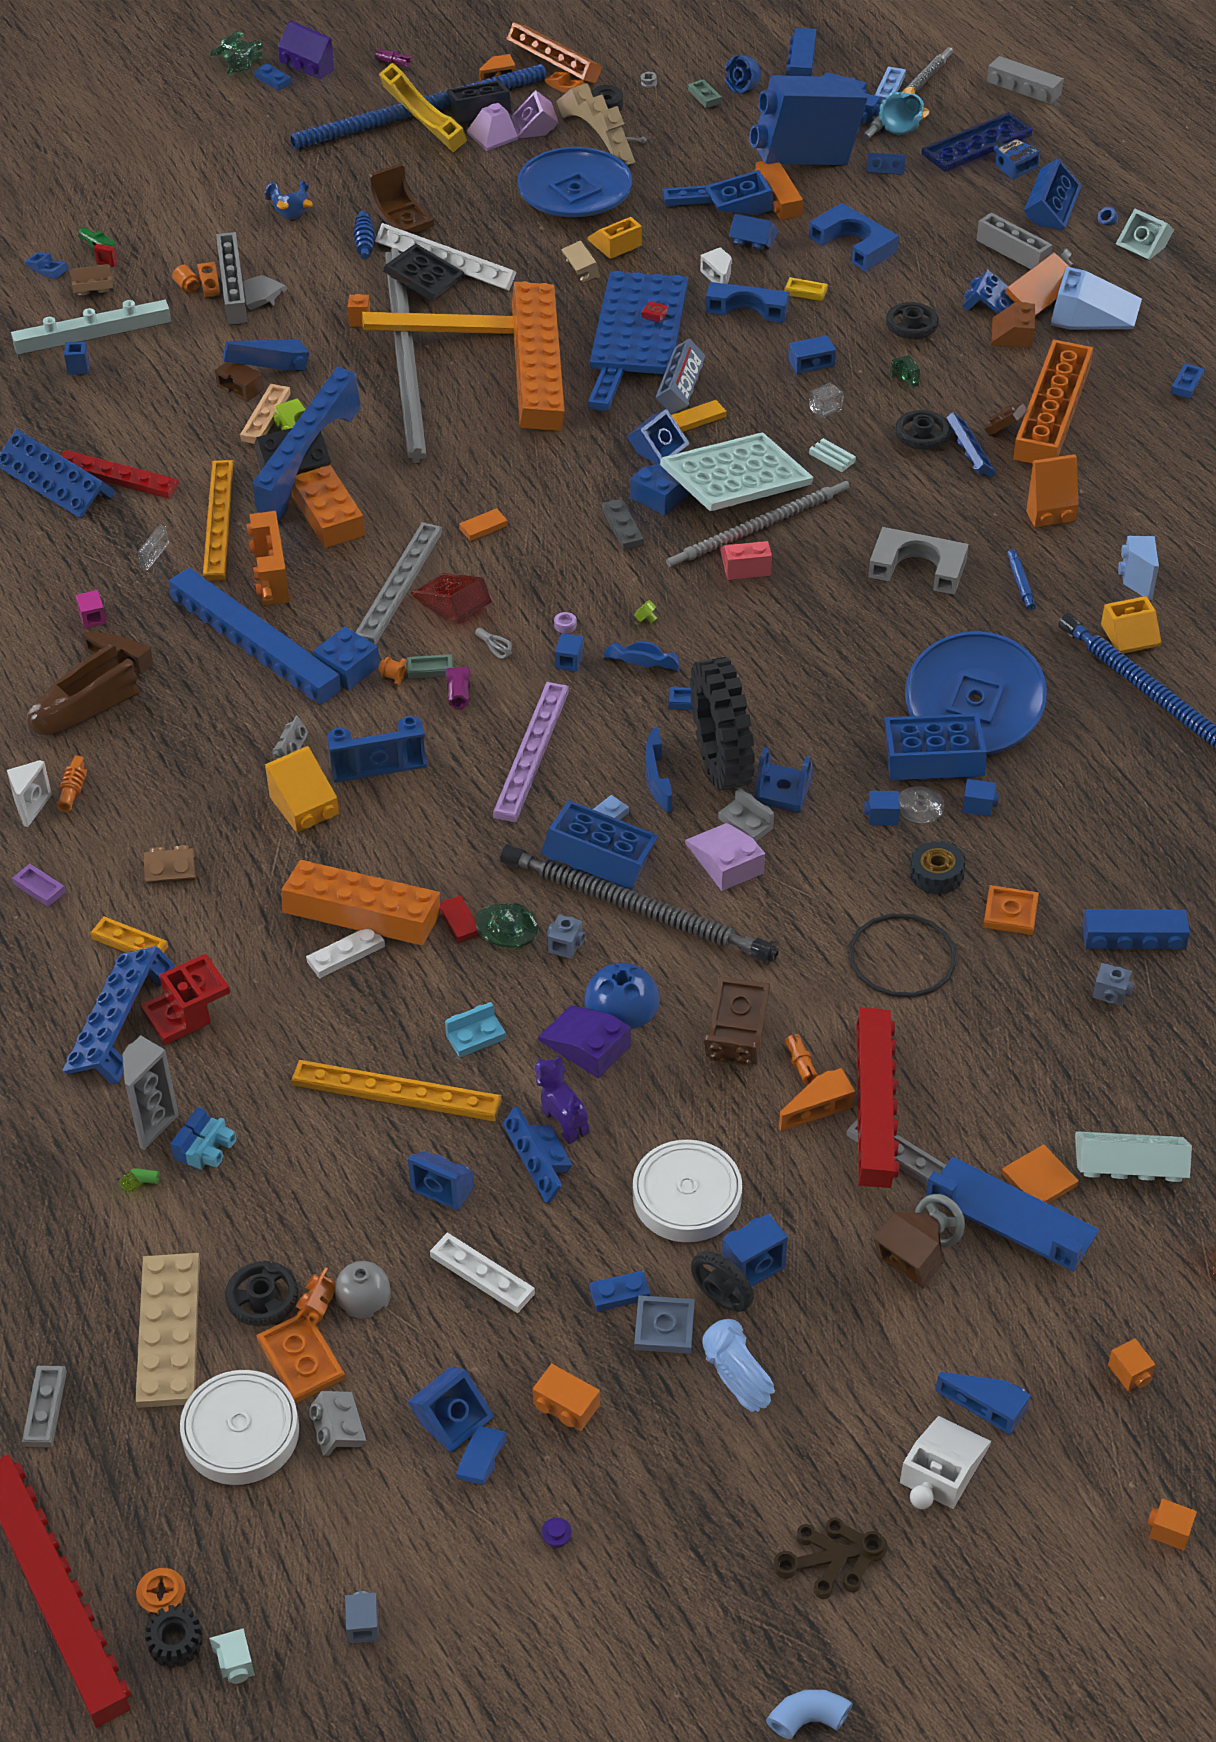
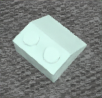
[1116,209,1174,260]

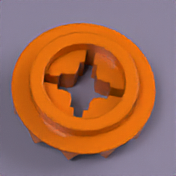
[136,1568,186,1615]

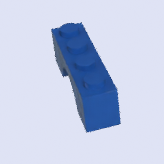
[705,282,789,322]

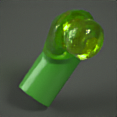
[119,1168,160,1192]

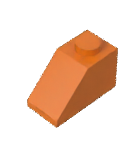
[479,54,516,82]

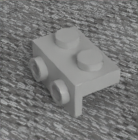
[310,1391,366,1456]

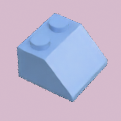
[1118,536,1159,600]

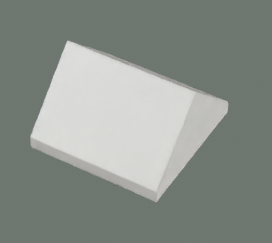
[7,760,52,827]

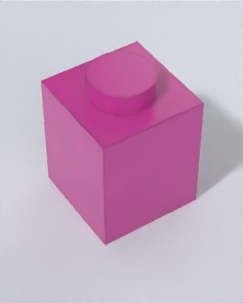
[75,590,107,629]

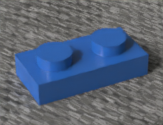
[254,64,292,91]
[1171,363,1204,398]
[589,1271,651,1312]

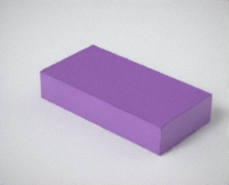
[12,864,66,907]

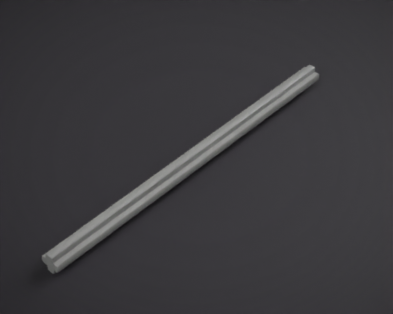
[385,248,427,463]

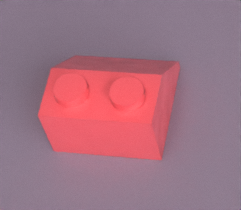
[720,541,772,580]

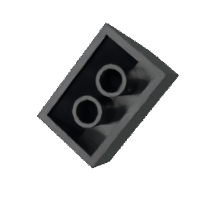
[447,80,512,124]

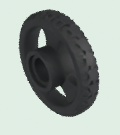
[886,302,939,339]
[895,410,950,450]
[691,1251,754,1312]
[225,1261,298,1327]

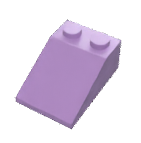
[685,823,765,891]

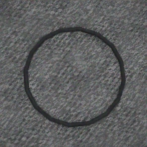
[849,913,957,997]

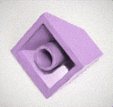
[467,103,518,151]

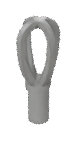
[475,627,513,659]

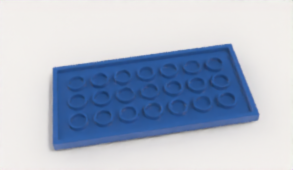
[590,271,688,374]

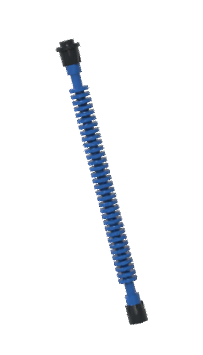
[1058,613,1216,749]

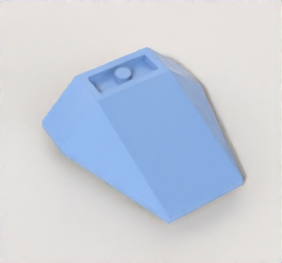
[1050,267,1142,330]

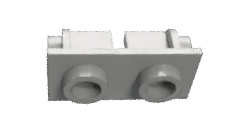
[272,716,309,760]

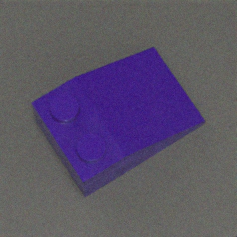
[538,1005,631,1079]

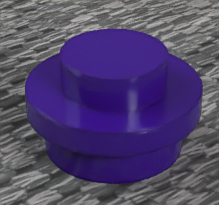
[542,1518,572,1548]

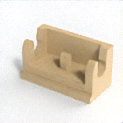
[561,241,600,282]

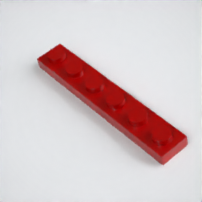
[60,450,179,499]

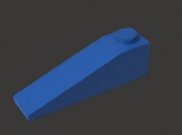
[222,339,310,370]

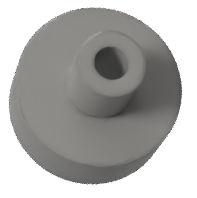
[1058,248,1073,266]

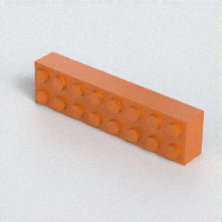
[1013,339,1094,463]

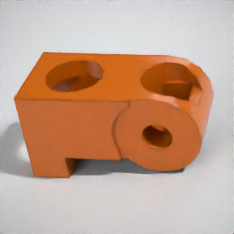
[197,262,220,298]

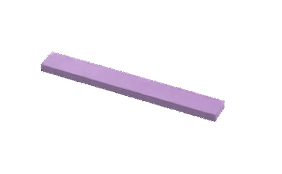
[493,682,569,822]

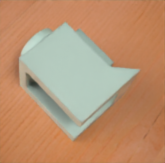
[209,1629,255,1684]

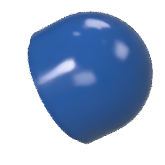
[1098,207,1118,225]

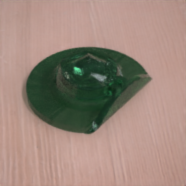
[475,903,538,948]

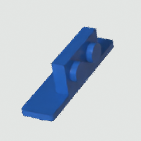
[503,1107,572,1203]

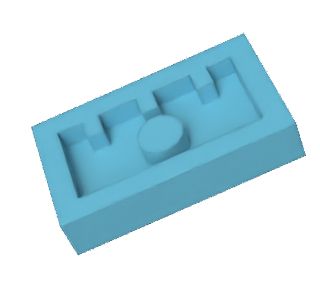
[445,1002,506,1058]

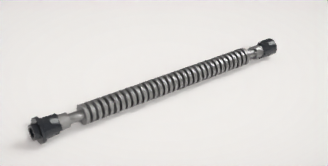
[500,844,779,965]

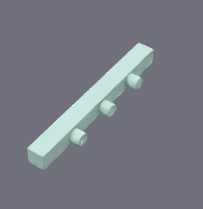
[11,299,171,354]

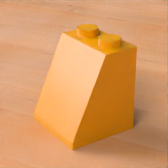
[265,746,339,833]

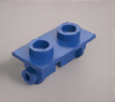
[867,153,906,174]

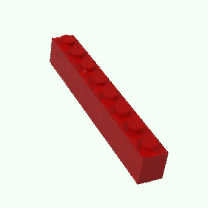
[856,1007,899,1188]

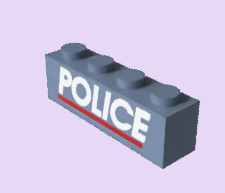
[656,338,705,414]

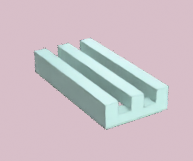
[809,438,856,472]

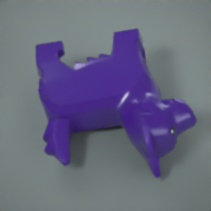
[535,1056,590,1144]

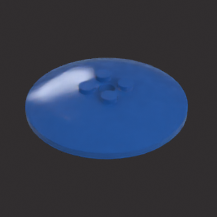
[518,147,632,217]
[905,631,1047,755]

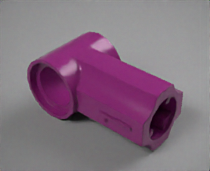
[446,667,470,710]

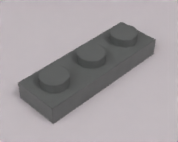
[602,498,644,550]

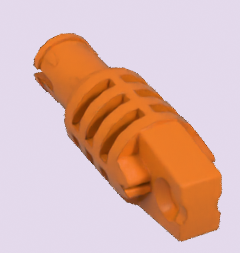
[57,755,87,812]

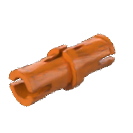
[785,1034,818,1085]

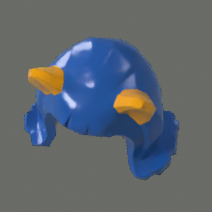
[265,181,313,220]

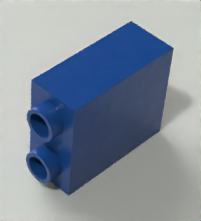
[749,75,868,165]

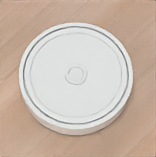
[633,1140,742,1242]
[180,1370,299,1485]

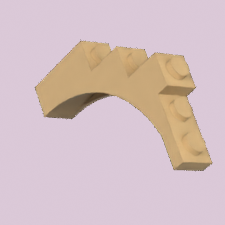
[556,83,635,166]

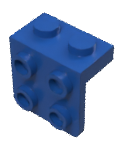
[962,269,1014,314]

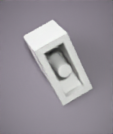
[700,247,732,284]

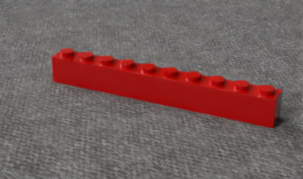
[0,1454,132,1728]

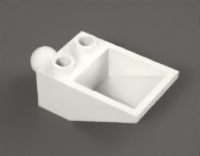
[900,1416,991,1509]

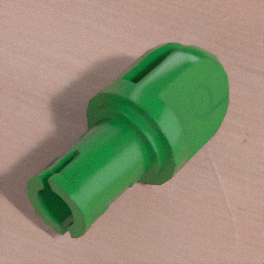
[78,227,116,250]

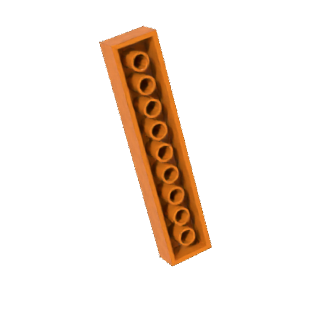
[512,281,565,431]

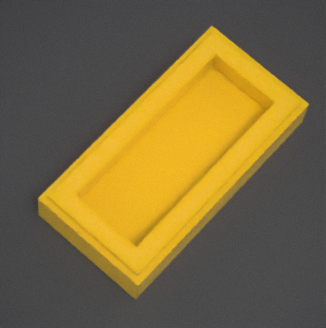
[784,277,828,302]

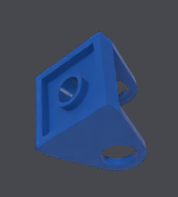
[754,747,813,813]

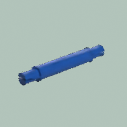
[1007,549,1036,611]

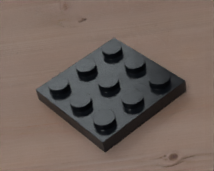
[383,243,464,301]

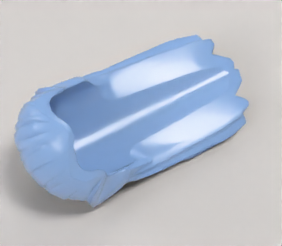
[702,1319,775,1412]

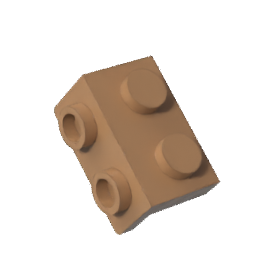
[70,264,113,295]
[143,845,196,883]

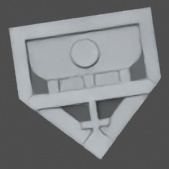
[243,275,288,311]

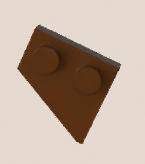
[985,403,1027,436]

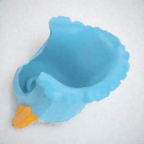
[879,87,929,136]

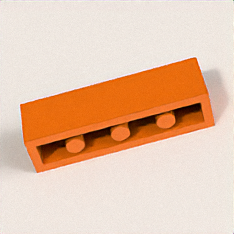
[754,161,803,220]

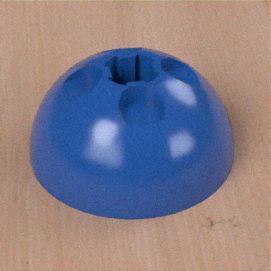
[584,963,660,1029]

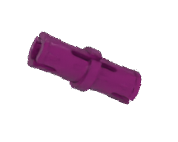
[375,49,412,68]

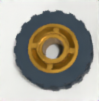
[910,841,965,894]

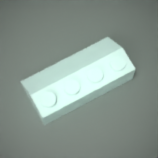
[1075,1131,1192,1182]

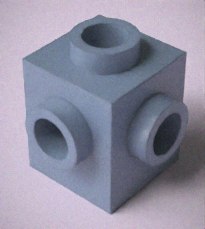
[547,915,585,959]
[1092,963,1134,1006]

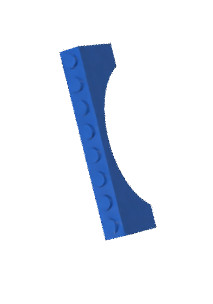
[252,367,361,524]

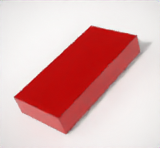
[440,895,481,943]

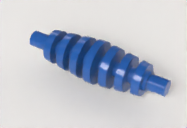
[353,211,375,259]

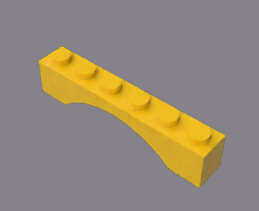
[379,63,467,152]

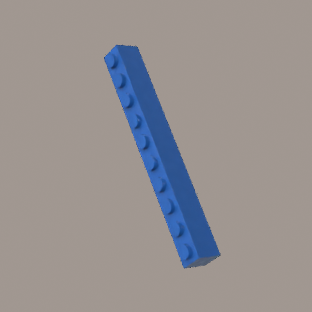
[169,568,341,705]

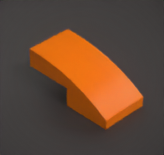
[545,72,585,93]

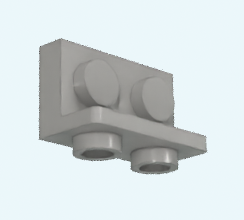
[718,788,774,842]

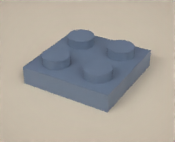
[634,1295,695,1354]

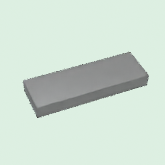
[22,1366,67,1448]

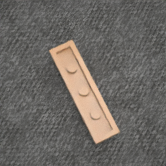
[240,384,291,444]

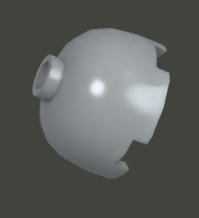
[335,1261,391,1319]

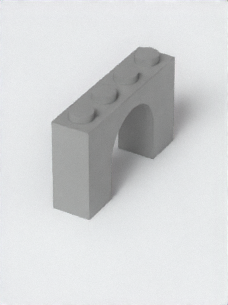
[868,527,969,595]

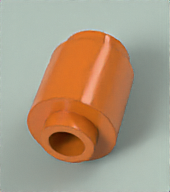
[172,265,200,293]

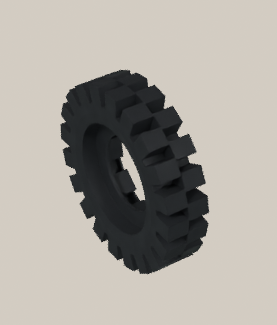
[690,657,755,790]

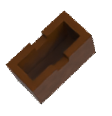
[215,362,264,402]

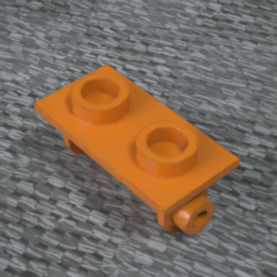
[294,1267,335,1324]

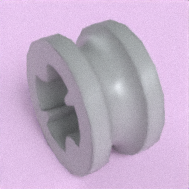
[640,72,657,88]

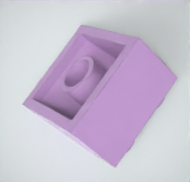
[511,90,558,138]

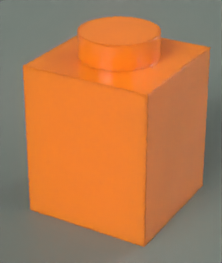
[347,294,371,327]
[1108,1339,1156,1391]
[1147,1498,1197,1551]

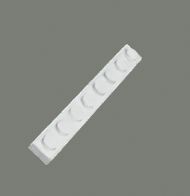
[375,223,516,291]

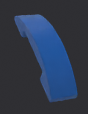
[645,727,672,812]

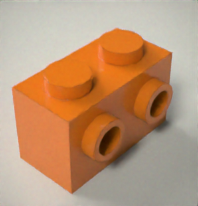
[532,1363,600,1431]

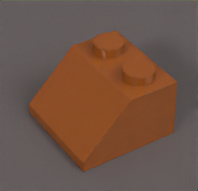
[991,302,1035,348]

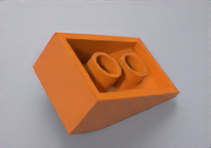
[1026,454,1079,528]

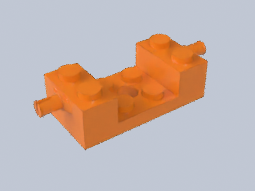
[246,511,290,606]

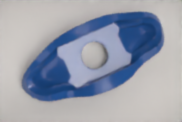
[603,641,680,672]

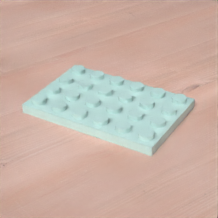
[660,432,814,511]

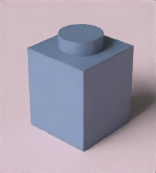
[345,1591,379,1644]

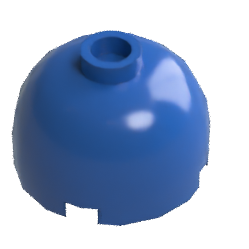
[725,55,761,93]

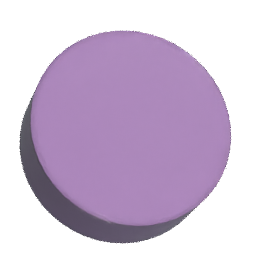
[554,612,577,633]

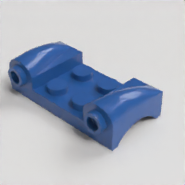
[327,716,427,783]

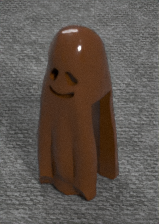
[26,644,140,735]

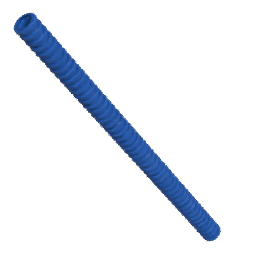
[290,64,546,150]

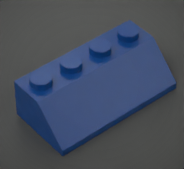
[1024,158,1082,230]

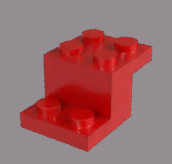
[141,953,230,1045]

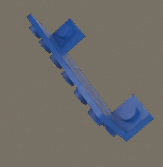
[0,428,116,518]
[63,946,175,1084]
[926,1157,1098,1272]

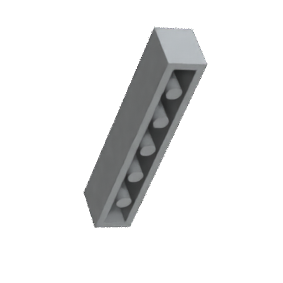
[216,232,248,324]

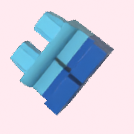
[170,1107,236,1170]

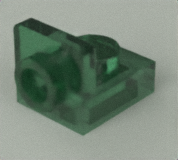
[890,355,920,388]

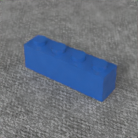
[786,28,817,76]
[1082,909,1190,949]

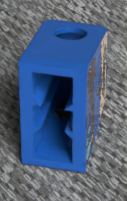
[994,140,1041,180]

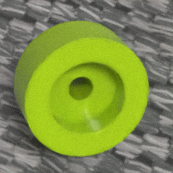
[634,600,657,624]

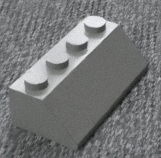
[123,1035,179,1150]

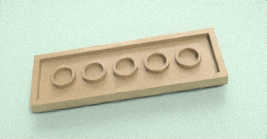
[136,1253,200,1408]

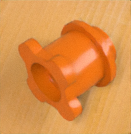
[378,656,407,686]

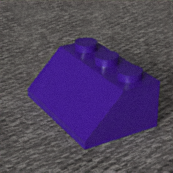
[278,21,334,79]

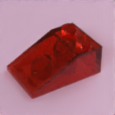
[411,573,492,623]

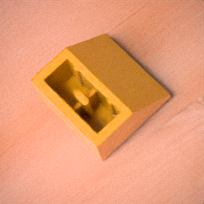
[588,217,642,259]
[1101,596,1162,654]

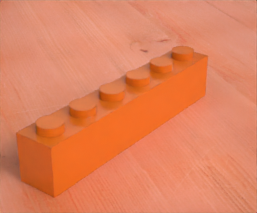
[507,22,603,83]

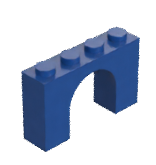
[809,203,899,271]

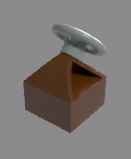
[873,1194,965,1289]

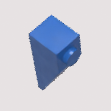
[935,1372,1031,1435]

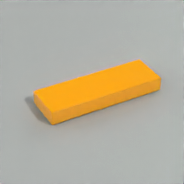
[671,400,726,432]
[90,916,168,953]

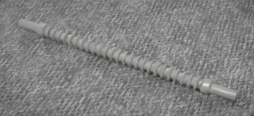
[862,47,953,141]
[666,481,850,567]

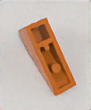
[779,1068,855,1131]

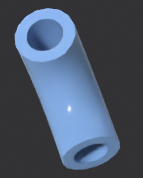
[766,1690,853,1739]

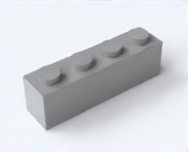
[987,56,1064,104]
[977,212,1053,269]

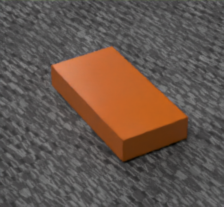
[459,508,508,541]

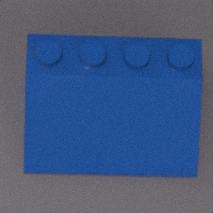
[884,713,986,781]
[541,800,658,890]

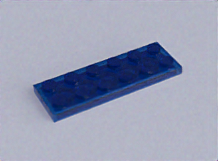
[921,112,1033,172]

